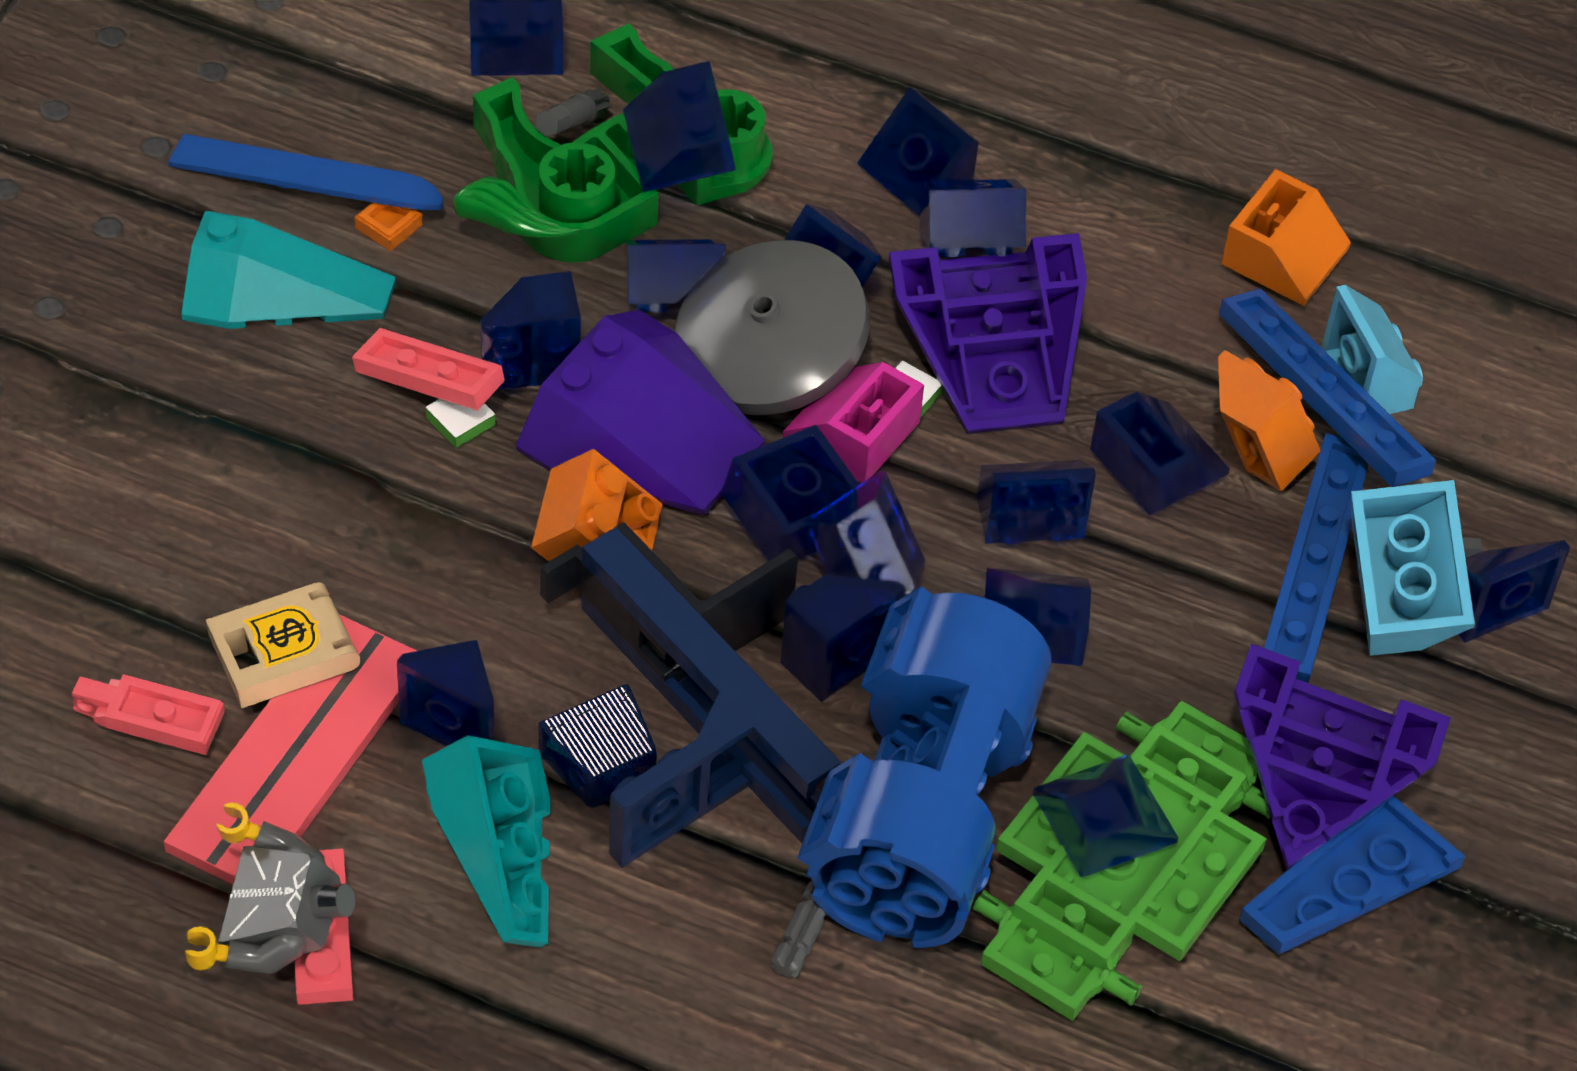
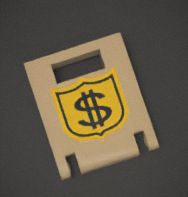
[206,582,360,708]

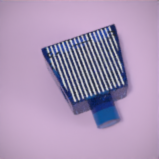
[538,684,657,807]

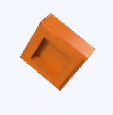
[354,202,423,252]

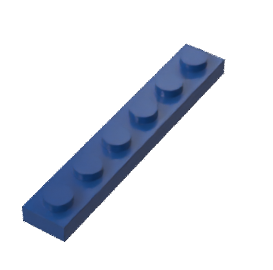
[1219,288,1436,487]
[1264,433,1369,683]

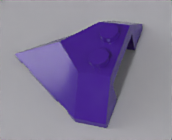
[1234,643,1451,869]

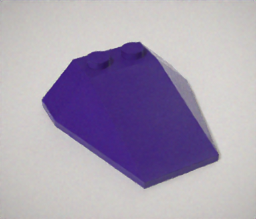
[888,233,1087,434]
[516,310,765,515]

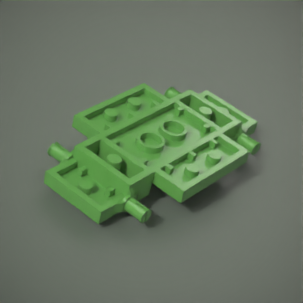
[973,700,1271,1021]

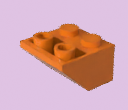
[1221,169,1351,306]
[1218,350,1321,492]
[531,449,663,561]

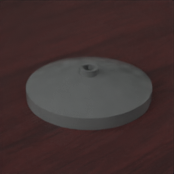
[675,240,870,415]

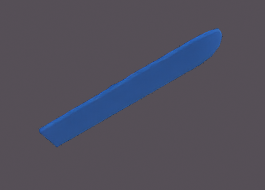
[168,134,444,210]

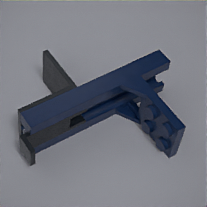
[540,522,841,868]

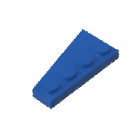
[1239,796,1465,955]

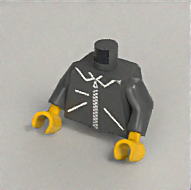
[185,802,356,974]

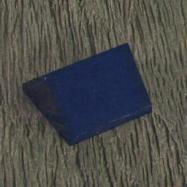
[857,87,979,218]
[397,640,494,746]

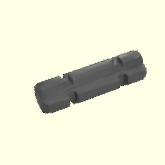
[771,881,828,979]

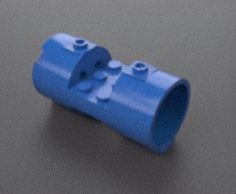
[797,586,1051,948]

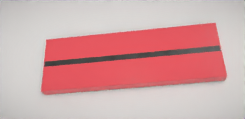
[164,614,426,885]

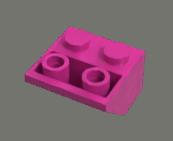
[783,362,924,484]

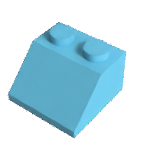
[1321,285,1423,414]

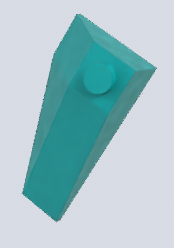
[181,210,396,329]
[422,735,550,948]

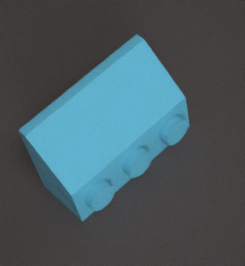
[1351,480,1475,656]

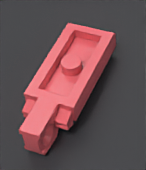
[72,674,224,755]

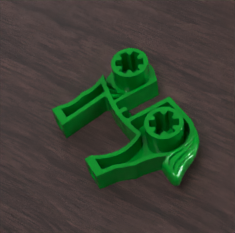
[453,23,773,263]

